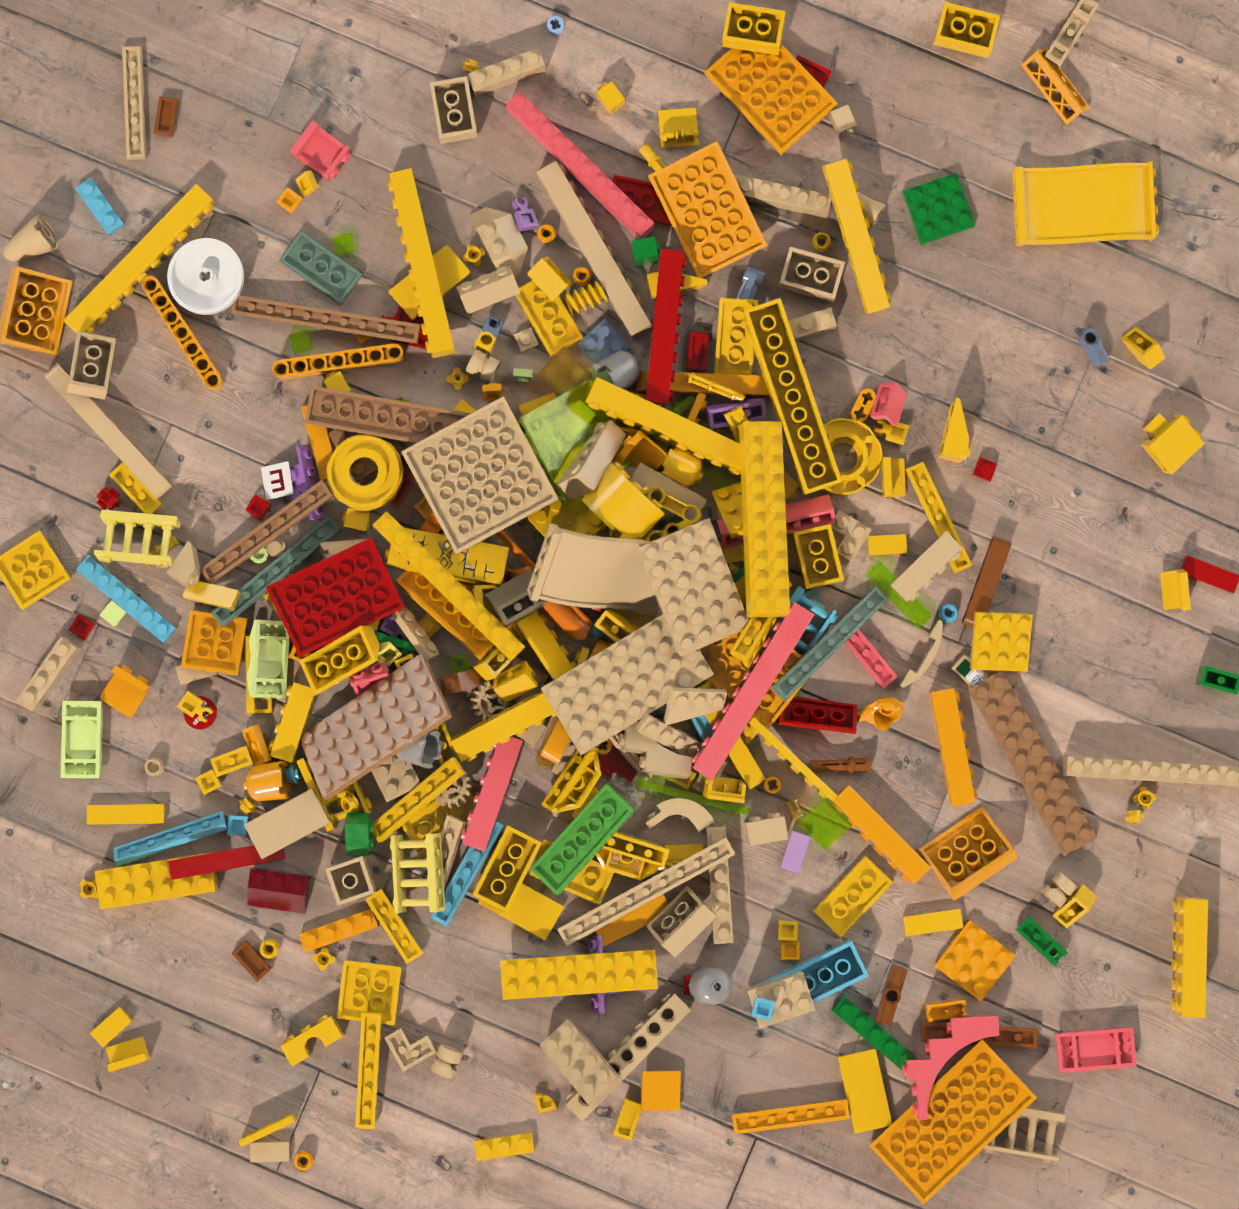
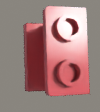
[290,120,351,181]
[349,662,390,696]

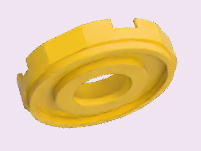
[823,418,882,495]
[326,434,404,512]

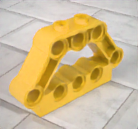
[610,486,702,541]

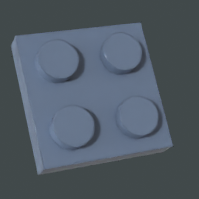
[577,319,630,364]

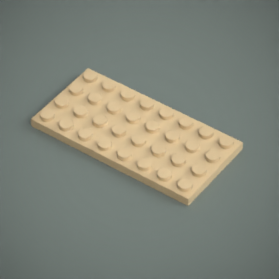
[540,614,714,755]

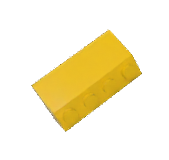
[516,611,577,680]
[300,626,379,696]

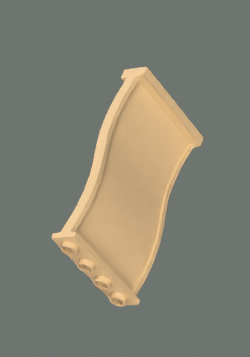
[527,523,662,618]

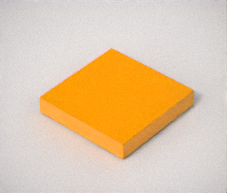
[641,1070,681,1111]

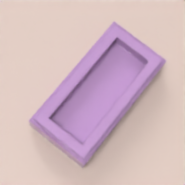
[780,831,810,873]

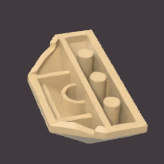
[469,207,528,277]

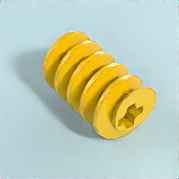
[566,281,608,317]

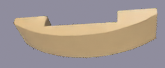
[1044,0,1100,66]
[898,620,943,688]

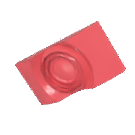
[1055,1027,1137,1073]

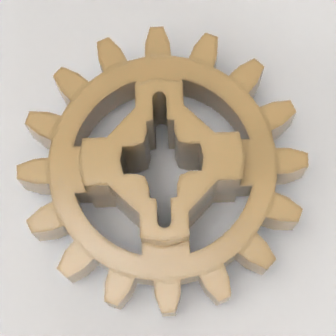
[471,680,513,720]
[434,771,472,808]

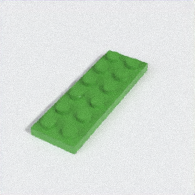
[530,784,636,896]

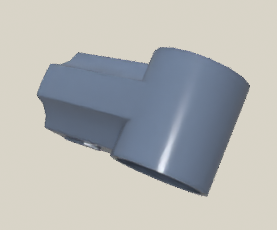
[736,266,766,300]
[1078,329,1110,368]

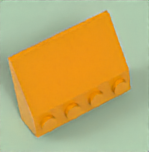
[0,266,73,355]
[919,807,1018,901]

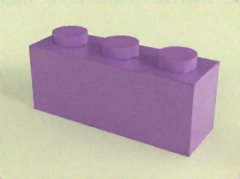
[705,396,767,429]

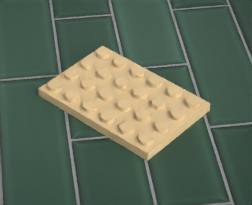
[636,518,749,657]

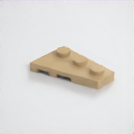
[663,687,727,725]

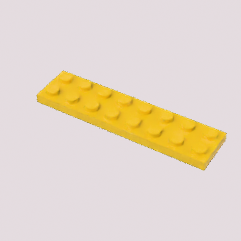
[500,949,658,1000]

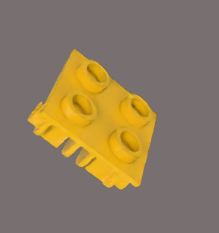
[658,108,699,148]

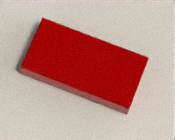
[687,332,709,372]

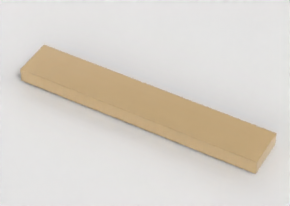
[122,46,147,160]

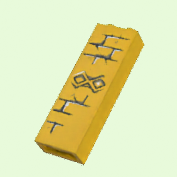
[384,528,509,587]

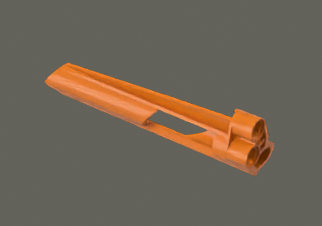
[419,512,593,640]

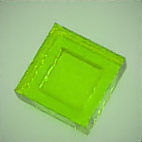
[332,232,356,256]
[289,329,313,354]

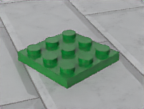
[902,173,975,246]

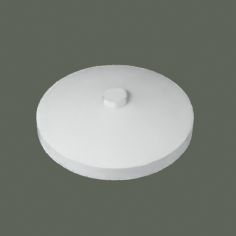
[167,238,244,315]

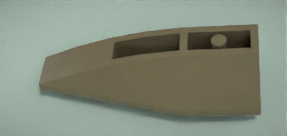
[485,572,550,627]

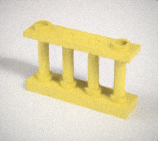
[94,510,181,568]
[390,833,445,913]

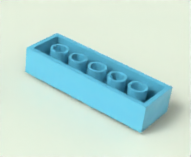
[746,939,869,1003]

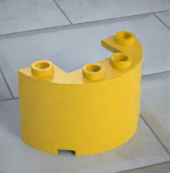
[580,461,665,540]

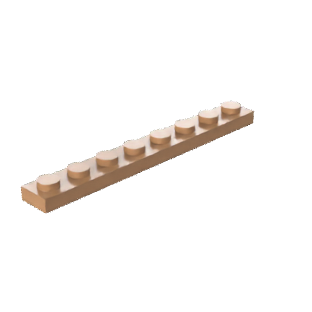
[200,480,334,584]

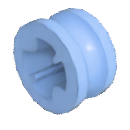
[547,16,564,35]

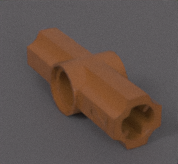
[875,965,908,1026]

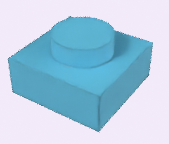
[227,815,249,836]
[751,996,775,1021]

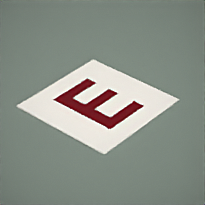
[261,461,294,500]

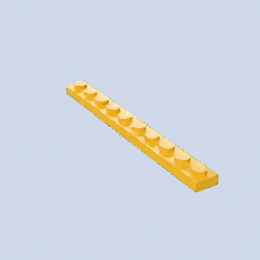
[373,511,525,661]

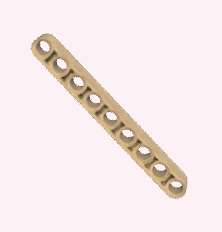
[43,363,172,499]

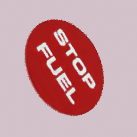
[183,696,217,730]

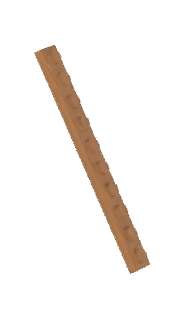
[231,296,421,344]

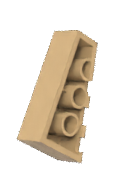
[556,420,626,500]

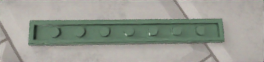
[211,515,342,628]
[771,586,889,702]

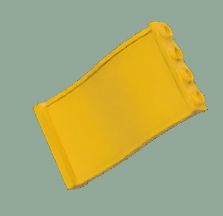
[1012,162,1159,246]

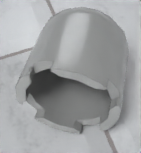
[592,351,640,390]
[396,730,443,769]
[688,965,732,1005]

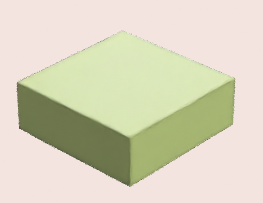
[100,600,127,627]

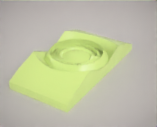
[247,620,290,698]
[61,701,103,778]

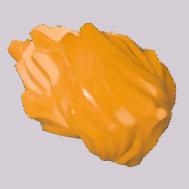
[857,696,905,731]

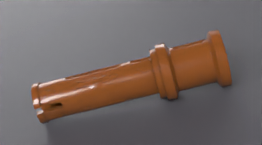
[811,756,870,773]

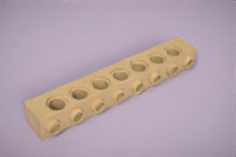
[566,992,691,1122]

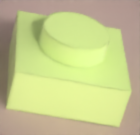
[513,368,533,383]

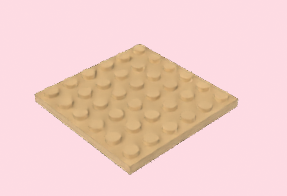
[402,396,559,555]

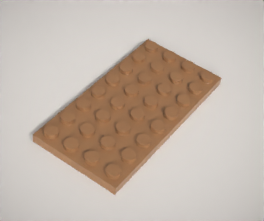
[300,653,452,800]

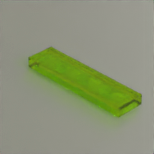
[865,561,933,629]

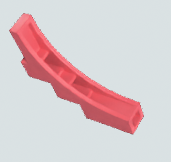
[902,1015,999,1120]

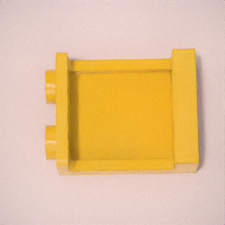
[1141,414,1205,475]

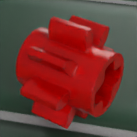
[96,487,120,511]

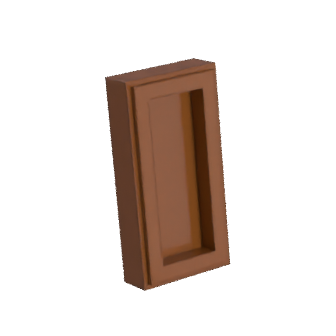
[153,96,179,138]
[231,940,272,982]

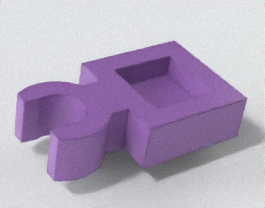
[512,197,539,231]
[379,614,410,642]

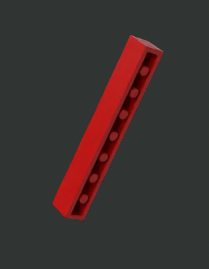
[646,249,687,406]

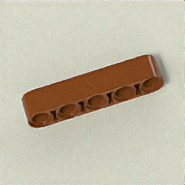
[962,536,1012,627]

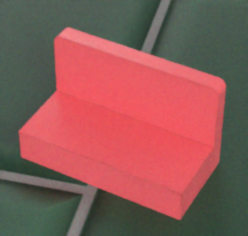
[870,382,907,426]

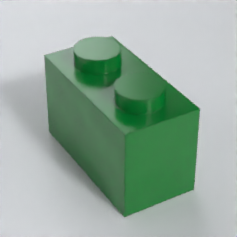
[632,237,661,267]
[1195,666,1239,695]
[345,812,374,856]

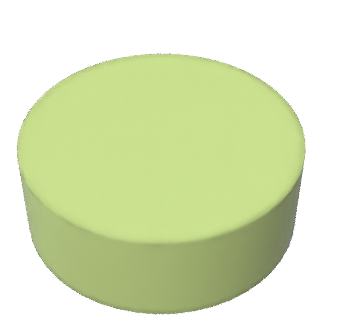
[250,547,269,564]

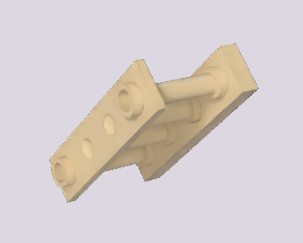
[983,1106,1066,1163]

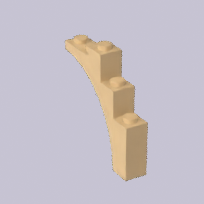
[618,721,692,779]

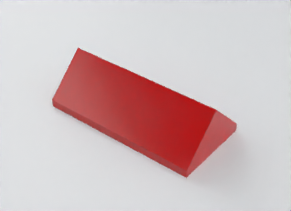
[777,697,857,734]

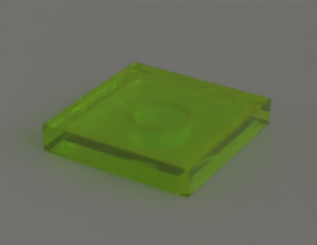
[798,798,852,851]

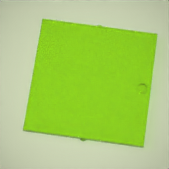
[519,376,630,503]

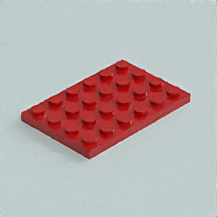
[266,537,405,657]

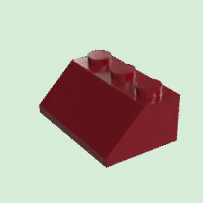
[247,867,311,914]

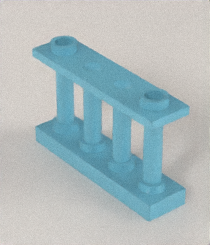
[771,585,838,657]

